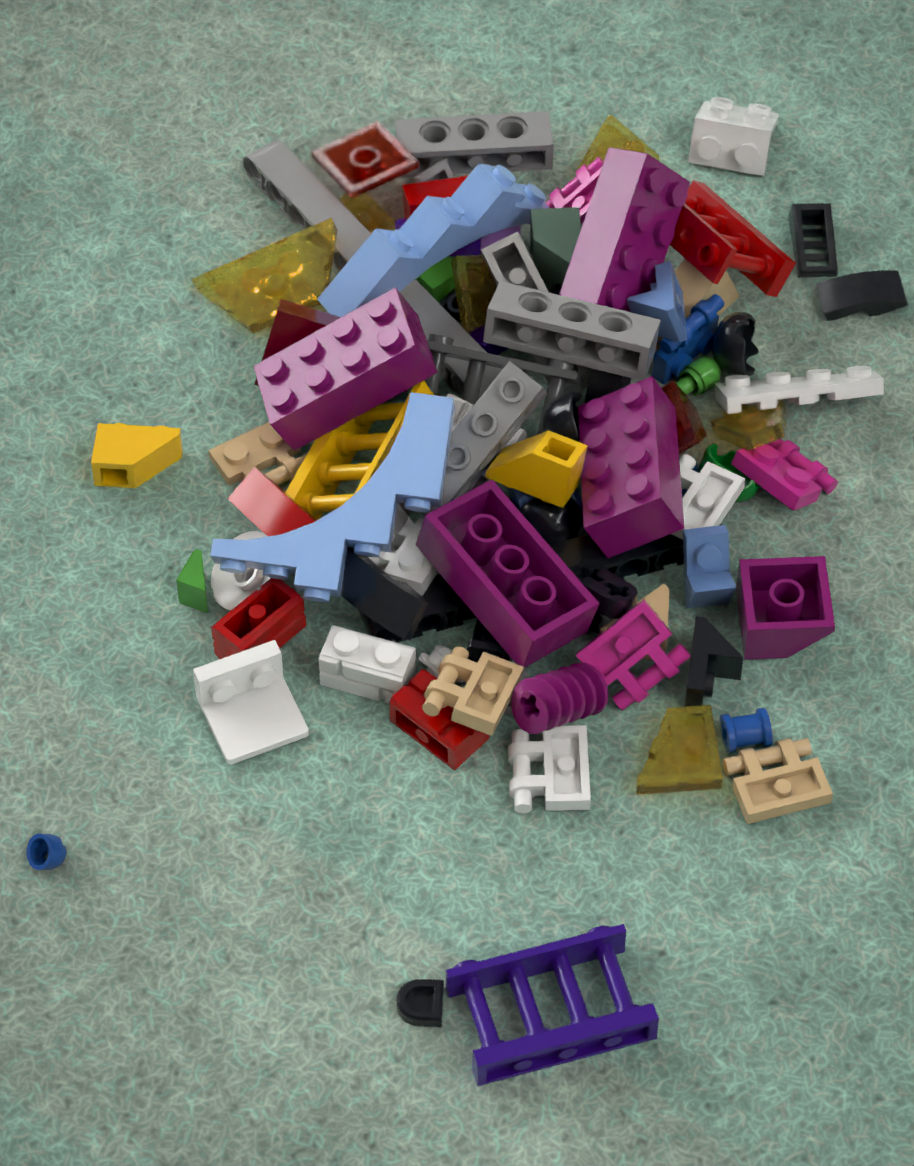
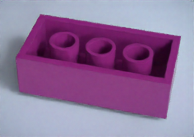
[559,147,690,312]
[253,287,438,451]
[578,376,685,558]
[415,480,599,668]

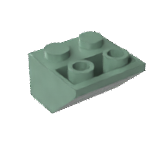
[530,207,583,293]

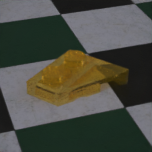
[451,254,532,334]
[711,399,787,451]

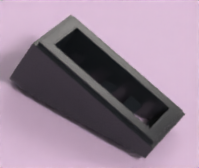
[788,203,838,278]

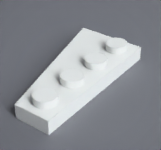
[715,366,884,414]

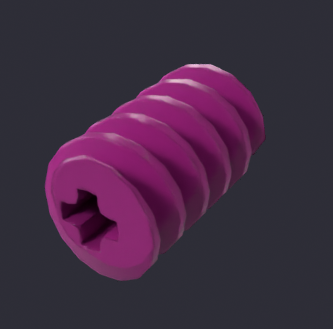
[511,663,608,734]

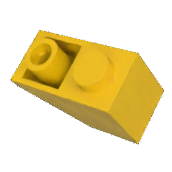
[91,423,183,488]
[485,430,588,508]

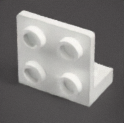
[193,640,309,765]

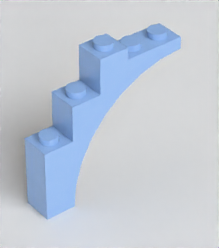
[318,163,550,317]
[210,392,455,602]

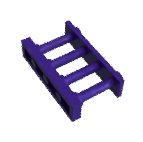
[446,924,659,1086]

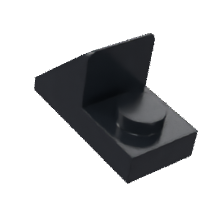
[684,616,743,712]

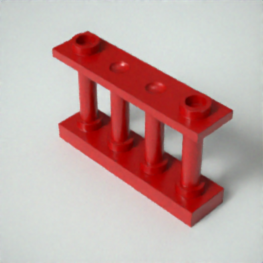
[670,180,796,297]

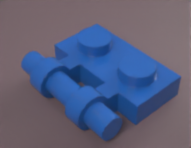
[652,294,724,385]

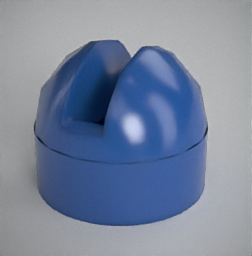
[26,834,67,870]

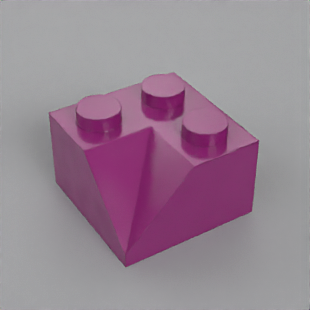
[736,556,835,660]

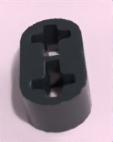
[570,563,638,619]

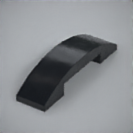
[341,547,429,641]

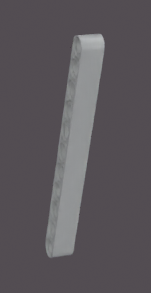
[242,139,502,399]

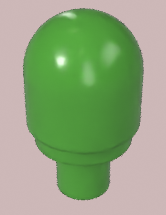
[670,357,721,399]

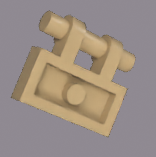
[208,422,307,489]
[422,646,524,736]
[722,738,833,824]

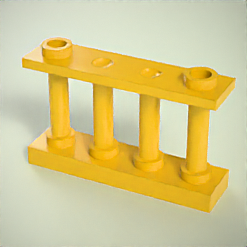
[286,381,434,520]

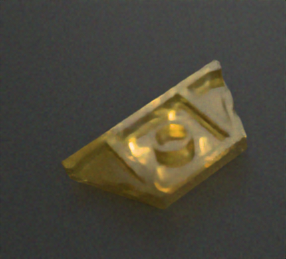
[192,218,338,334]

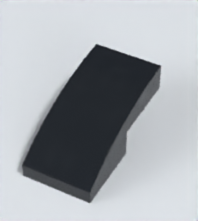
[816,270,908,321]

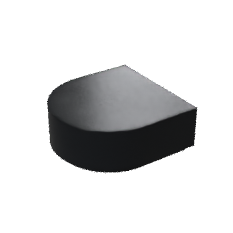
[396,979,444,1027]

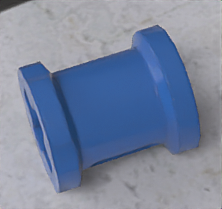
[719,708,773,754]

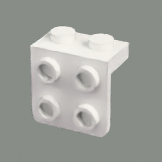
[688,97,779,176]

